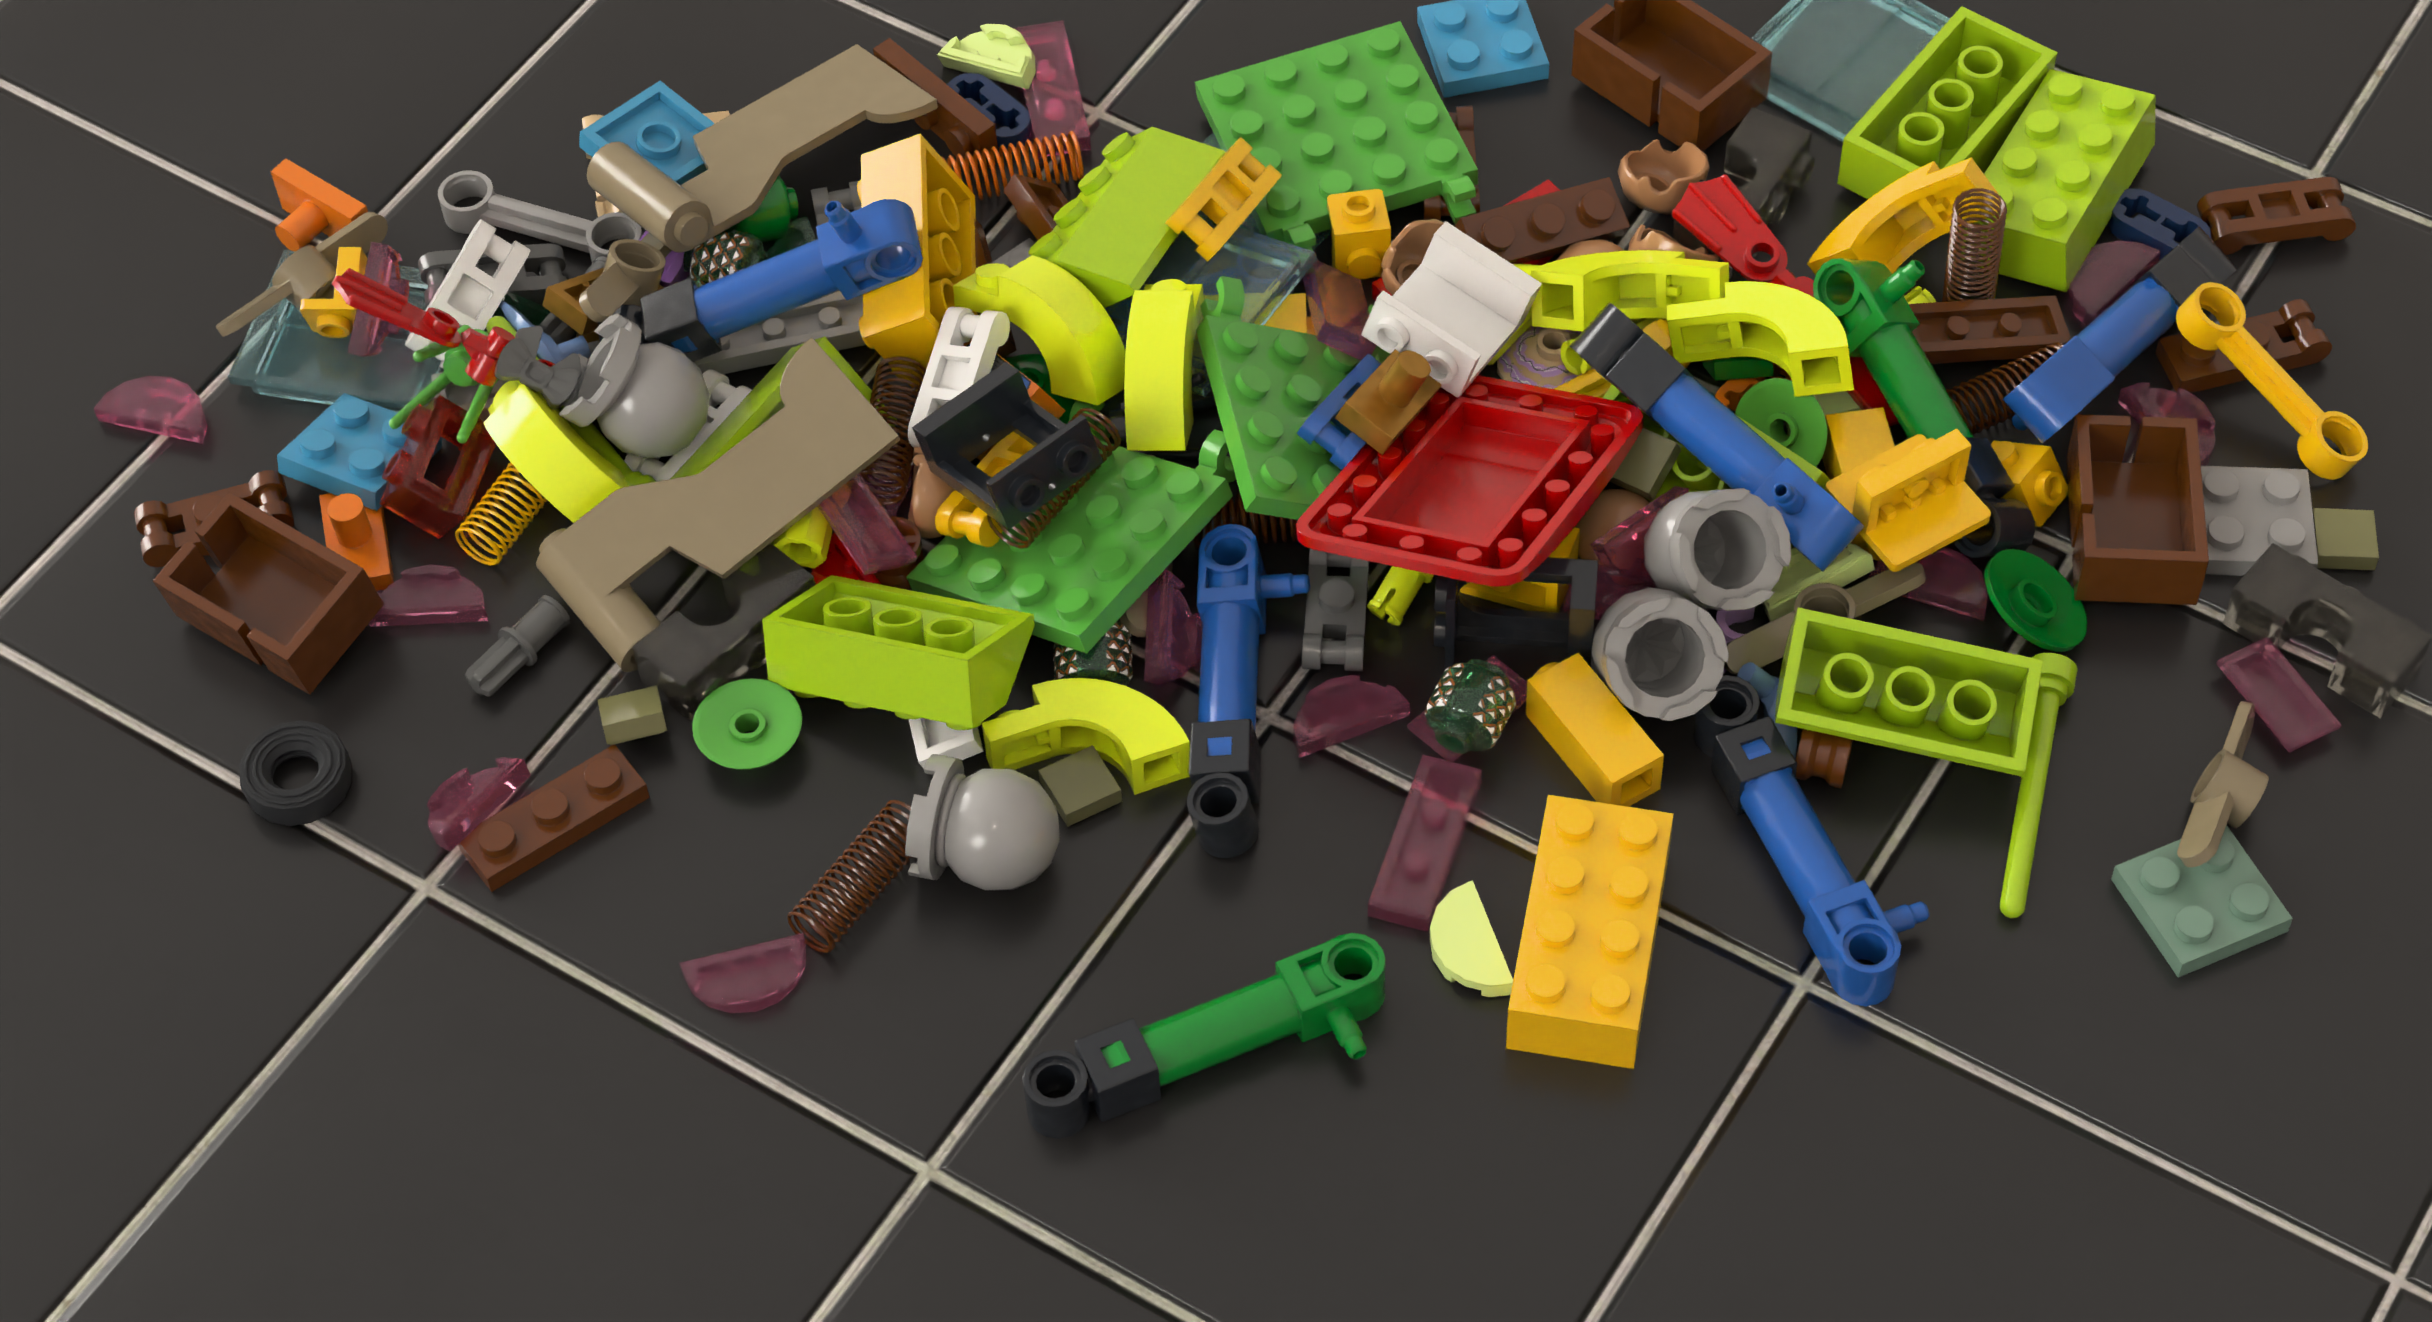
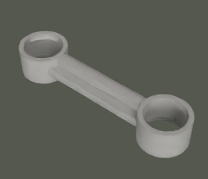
[438,170,643,262]

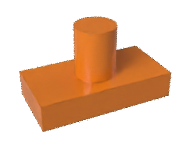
[271,158,368,252]
[319,493,395,591]

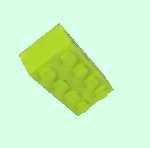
[1837,6,2058,199]
[1959,69,2156,292]

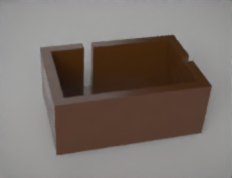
[1571,0,1773,151]
[2066,414,2209,605]
[153,491,384,695]

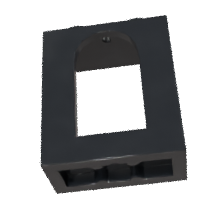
[912,362,1103,530]
[1434,557,1598,672]

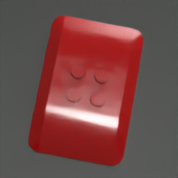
[1296,375,1643,587]

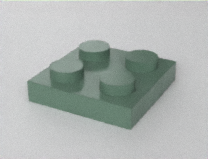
[2111,825,2293,978]

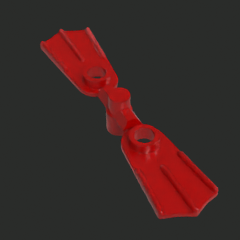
[1672,174,1899,427]
[332,268,597,419]

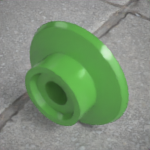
[1735,378,1828,467]
[692,678,802,770]

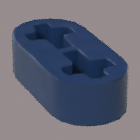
[947,73,1032,156]
[2108,188,2211,260]

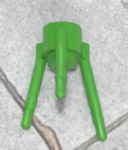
[389,325,499,444]

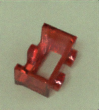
[379,395,496,539]

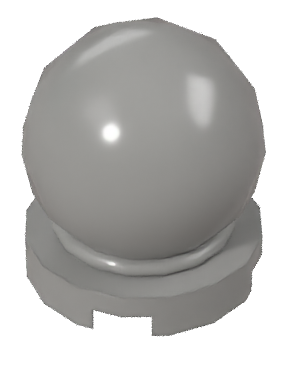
[559,313,710,458]
[1644,488,1791,611]
[1592,588,1729,721]
[905,754,1060,890]

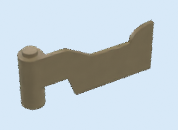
[587,44,938,252]
[536,337,900,672]

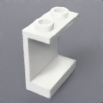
[1361,221,1542,398]

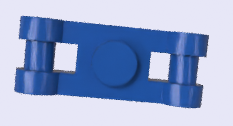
[1296,353,1381,471]

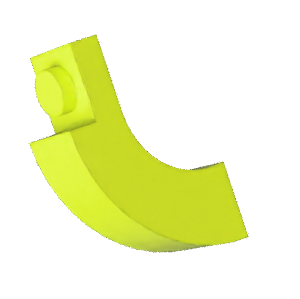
[1531,250,1729,332]
[953,255,1126,406]
[1124,279,1204,451]
[1667,281,1854,397]
[483,381,629,523]
[982,678,1190,795]

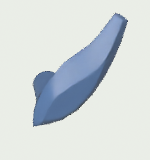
[499,300,591,364]
[1737,662,1798,759]

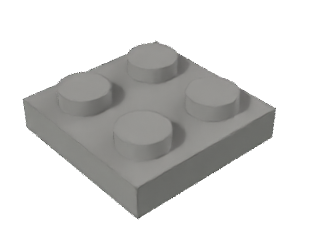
[2201,466,2318,578]

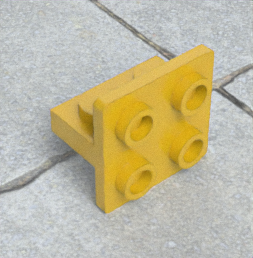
[1825,429,1991,572]

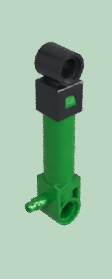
[1813,258,2035,558]
[1022,933,1386,1139]

